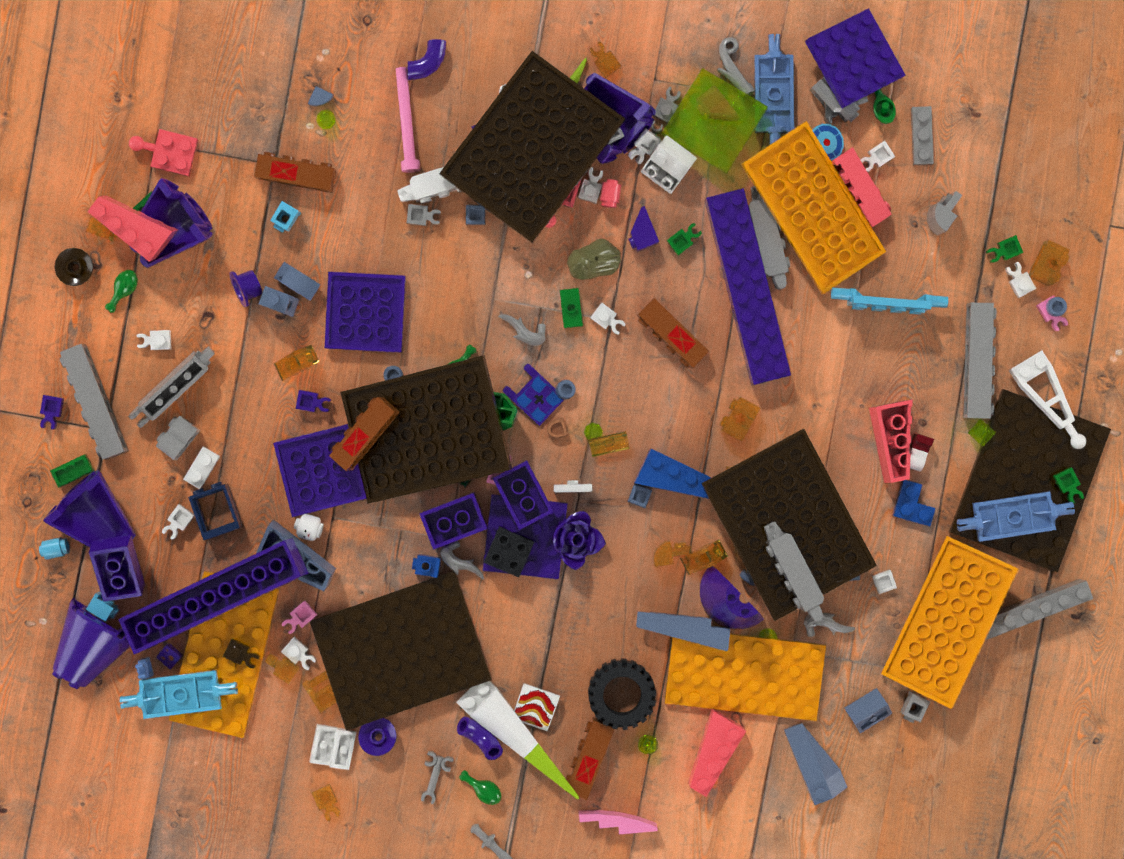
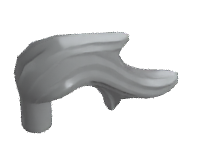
[498,314,546,346]
[440,540,484,580]
[804,613,855,637]

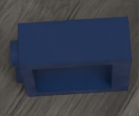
[188,482,243,541]

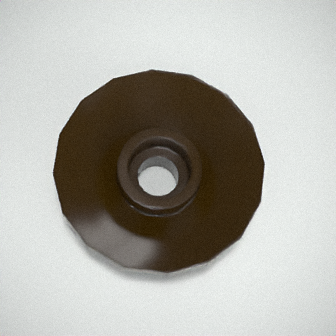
[54,248,93,286]

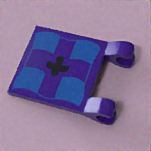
[502,364,564,426]

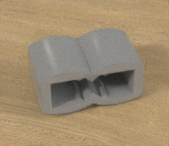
[156,416,200,460]

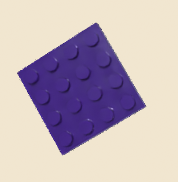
[805,8,905,109]
[324,272,406,353]
[273,424,367,517]
[483,494,568,579]

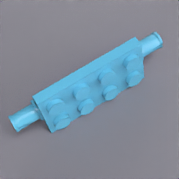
[831,287,948,315]
[120,670,238,719]

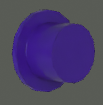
[229,270,262,308]

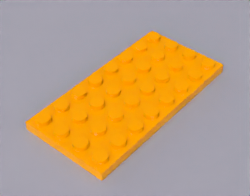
[741,121,886,294]
[881,536,1019,709]
[168,571,280,738]
[664,633,826,721]

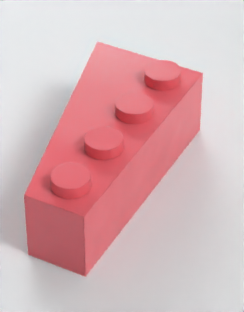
[832,147,892,227]
[87,196,178,262]
[869,399,913,483]
[688,709,746,797]

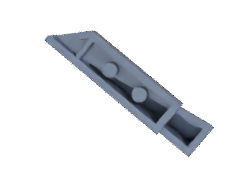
[636,611,730,651]

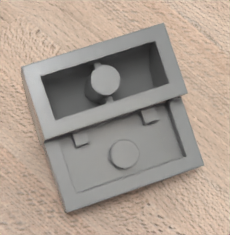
[927,191,962,236]

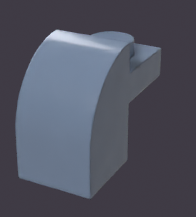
[274,262,320,301]

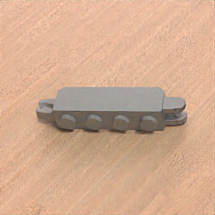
[748,186,790,290]
[128,346,215,428]
[764,522,824,622]

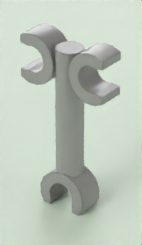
[421,751,454,804]

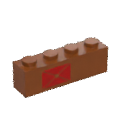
[254,152,336,193]
[637,298,709,368]
[329,397,400,471]
[565,717,615,800]

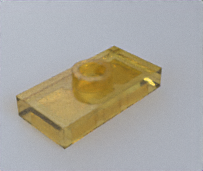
[589,431,629,457]

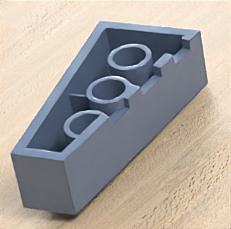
[256,520,336,591]

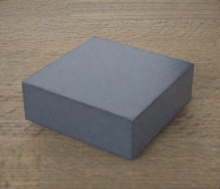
[466,205,485,225]
[627,484,652,508]

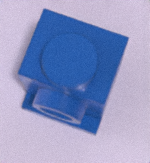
[412,554,441,578]

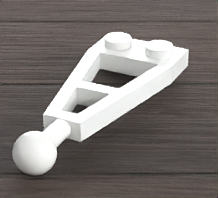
[1009,351,1086,449]

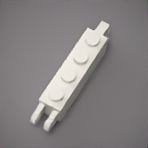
[397,167,462,204]

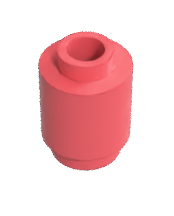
[600,179,621,208]

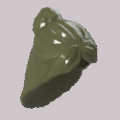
[567,239,621,280]

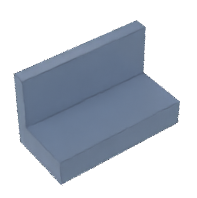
[844,688,892,733]

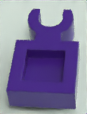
[295,390,331,412]
[40,395,64,430]

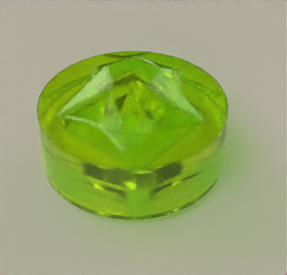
[638,735,658,755]

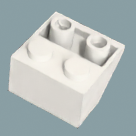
[640,135,697,194]

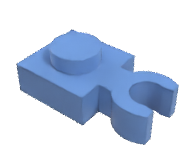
[135,657,154,680]

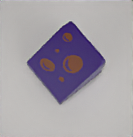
[156,643,184,670]

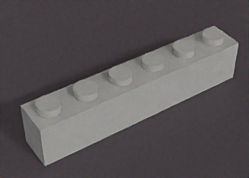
[963,302,997,419]
[60,344,129,460]
[986,579,1093,640]

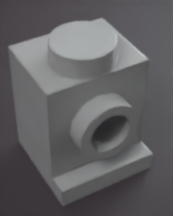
[900,691,930,723]

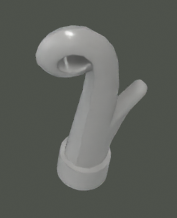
[717,37,755,99]

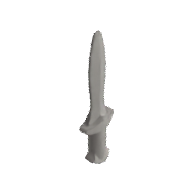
[470,824,513,859]

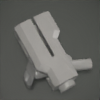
[810,77,868,124]

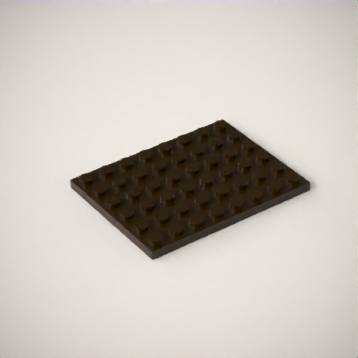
[439,51,625,244]
[340,355,512,504]
[949,389,1111,572]
[701,429,877,621]
[310,571,492,731]

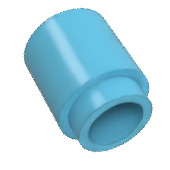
[39,537,70,560]

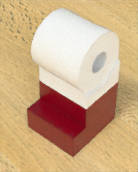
[909,433,934,472]

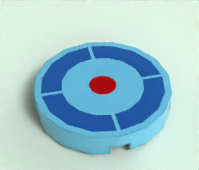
[812,124,844,161]

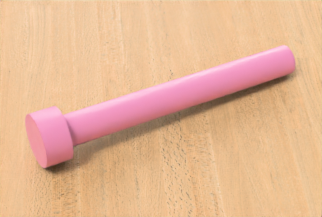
[396,67,421,173]

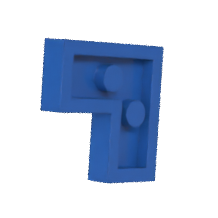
[892,480,936,526]

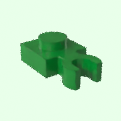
[666,223,702,256]
[986,235,1024,263]
[1053,467,1084,504]

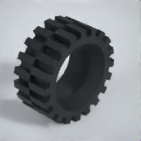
[588,658,656,730]

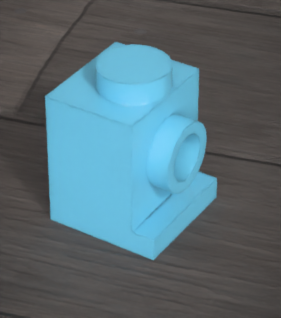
[270,201,301,233]
[86,592,120,622]

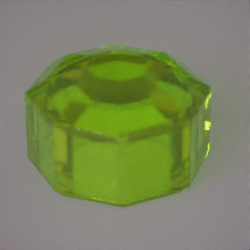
[584,422,603,441]

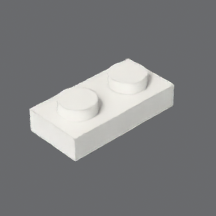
[183,446,220,489]

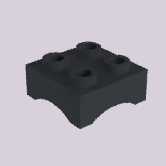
[483,526,534,578]

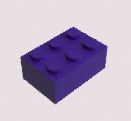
[492,460,554,530]
[419,492,488,550]
[89,535,145,602]

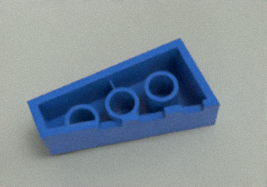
[634,448,711,499]

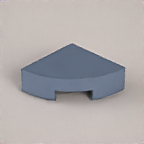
[308,86,334,107]

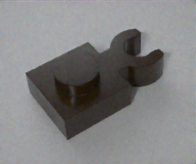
[223,639,260,668]

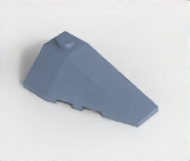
[784,723,847,805]

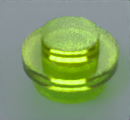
[316,110,336,129]
[758,628,778,639]

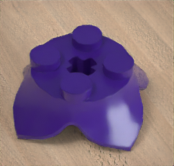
[553,511,606,570]

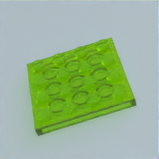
[661,68,768,174]

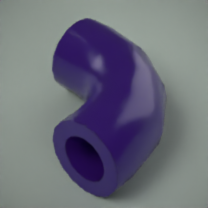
[407,39,446,80]
[457,717,503,760]

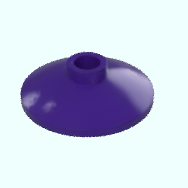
[358,718,397,756]

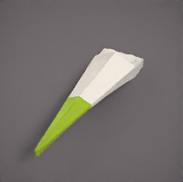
[456,681,579,799]

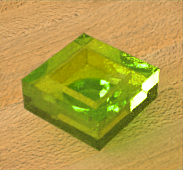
[968,419,996,446]

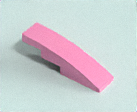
[579,810,658,834]

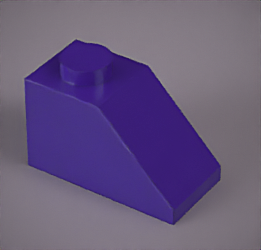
[628,206,659,252]

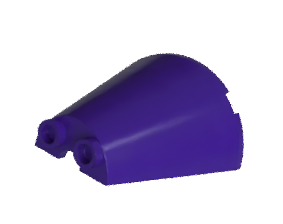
[584,73,656,164]
[129,178,213,268]
[43,470,136,547]
[700,564,764,629]
[52,598,130,689]

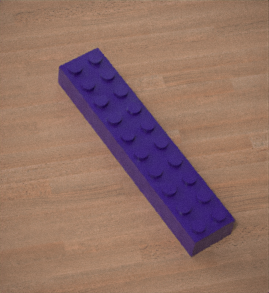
[704,188,791,385]
[118,538,309,655]

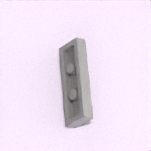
[911,106,934,166]

